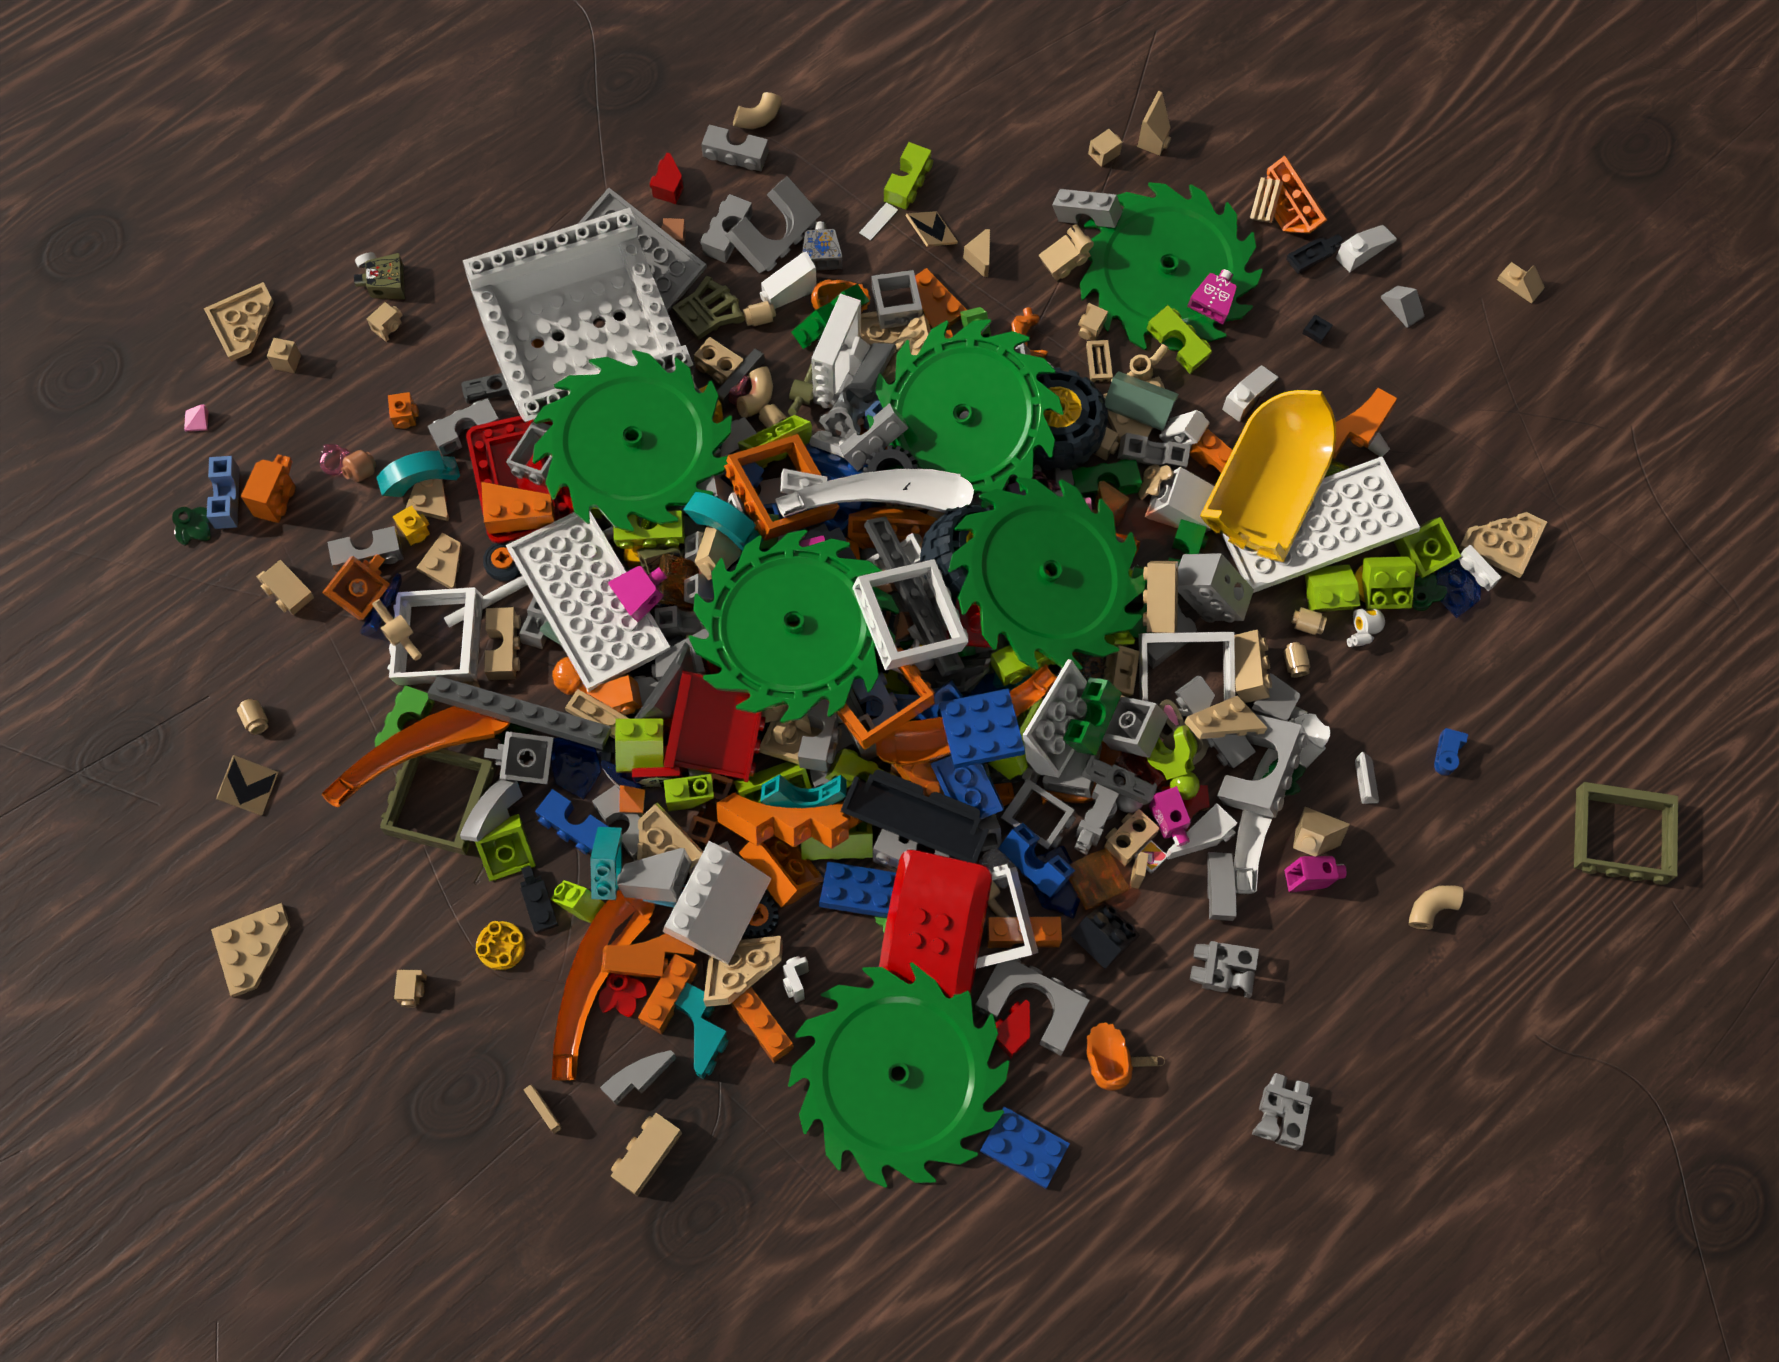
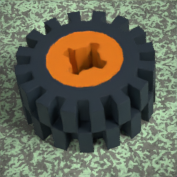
[743,895,779,939]

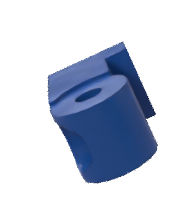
[1434,728,1468,776]

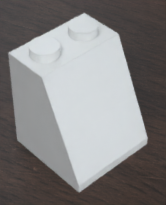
[1145,467,1215,532]

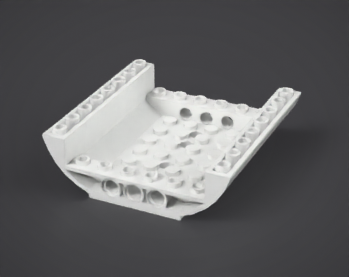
[463,208,693,422]

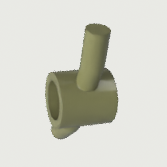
[788,364,813,416]

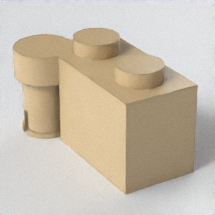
[1039,224,1094,281]
[256,560,314,615]

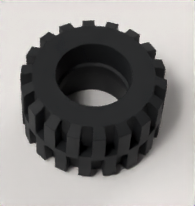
[863,445,922,506]

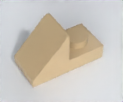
[1497,262,1545,303]
[773,707,812,745]

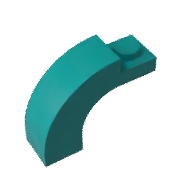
[376,451,460,497]
[683,492,763,551]
[761,774,847,808]

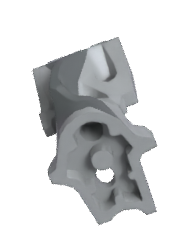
[819,374,878,439]

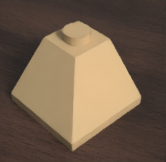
[1137,91,1171,156]

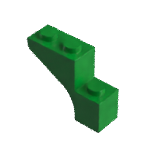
[791,284,869,349]

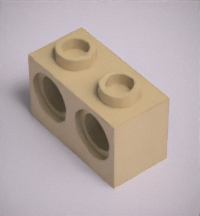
[694,337,744,385]
[1103,645,1140,697]
[1104,809,1160,866]

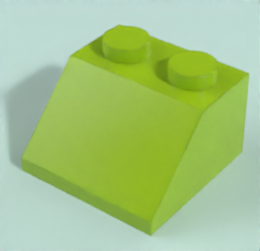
[1394,517,1461,578]
[1305,565,1360,612]
[615,718,664,773]
[475,814,536,881]

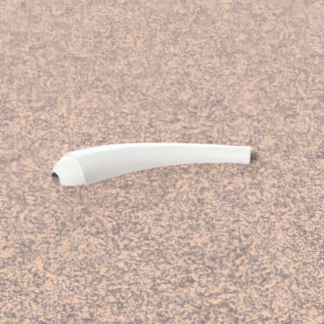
[775,469,974,517]
[1234,714,1330,894]

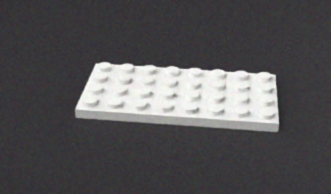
[1220,457,1420,593]
[506,512,671,693]

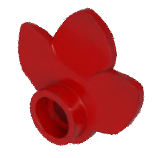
[599,973,647,1017]

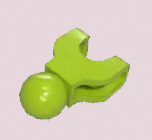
[1147,725,1200,800]

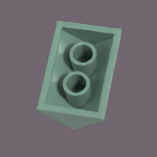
[1105,371,1179,431]

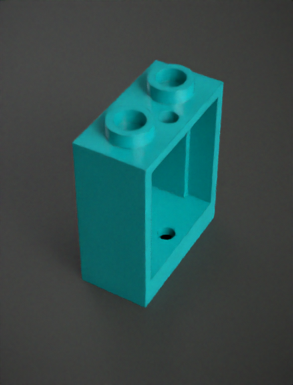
[590,827,623,900]

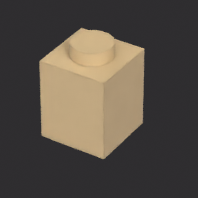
[1088,129,1122,167]
[267,338,301,373]
[1093,428,1120,460]

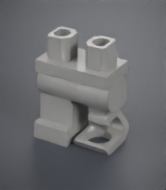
[1074,784,1119,855]
[1190,941,1259,998]
[1252,1073,1312,1150]

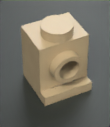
[367,302,403,342]
[1078,303,1108,341]
[394,970,427,1008]

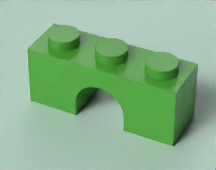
[375,685,435,763]

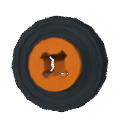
[483,542,520,581]

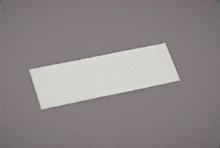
[859,202,898,240]

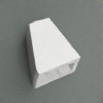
[760,251,817,309]

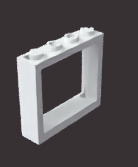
[812,294,861,409]
[852,559,968,670]
[387,587,483,686]
[1139,632,1235,718]
[976,864,1038,969]

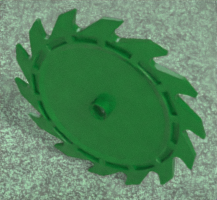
[1080,182,1263,351]
[867,319,1064,509]
[533,350,732,532]
[948,477,1146,670]
[688,530,899,723]
[788,962,1010,1188]

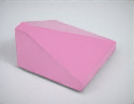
[184,405,209,432]

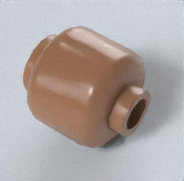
[341,450,376,483]

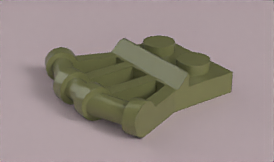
[672,276,745,340]

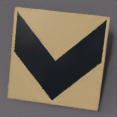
[906,211,958,247]
[216,755,278,816]

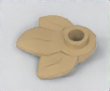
[1139,464,1174,500]

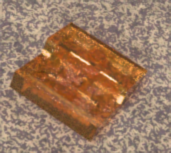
[657,554,699,611]
[1069,848,1130,910]

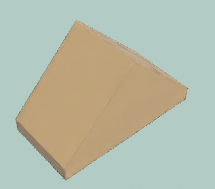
[963,229,990,277]

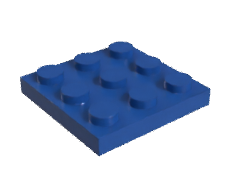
[939,689,1025,769]

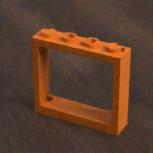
[724,434,840,541]
[827,645,935,750]

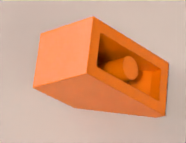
[586,675,643,715]

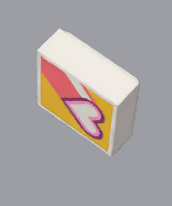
[1134,840,1168,874]

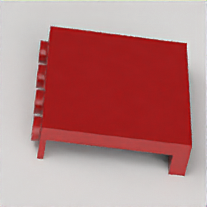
[664,670,766,782]

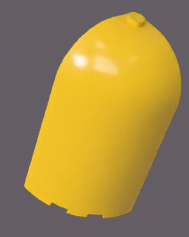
[1200,390,1336,562]

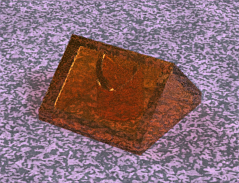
[1095,481,1130,529]

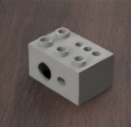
[1178,553,1254,622]
[873,829,953,872]

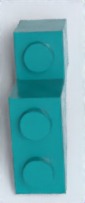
[675,983,729,1079]

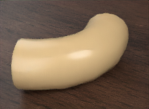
[733,92,782,129]
[737,366,773,418]
[1409,886,1463,929]

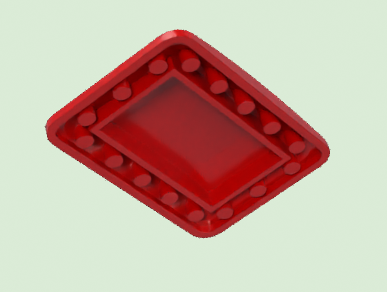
[466,415,574,543]
[879,850,992,998]

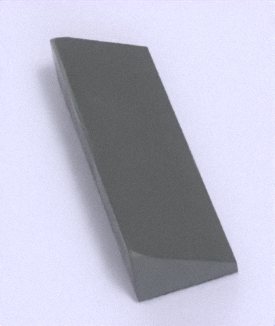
[849,343,897,398]

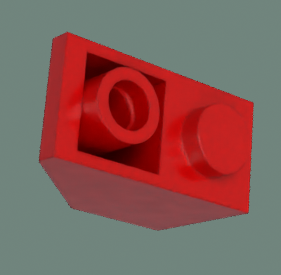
[650,153,684,204]
[995,999,1030,1058]

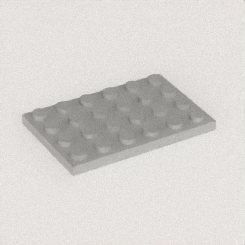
[578,188,707,312]

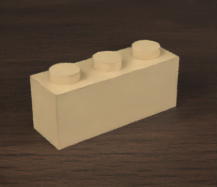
[1143,561,1178,633]
[1234,629,1272,703]
[611,1113,682,1197]

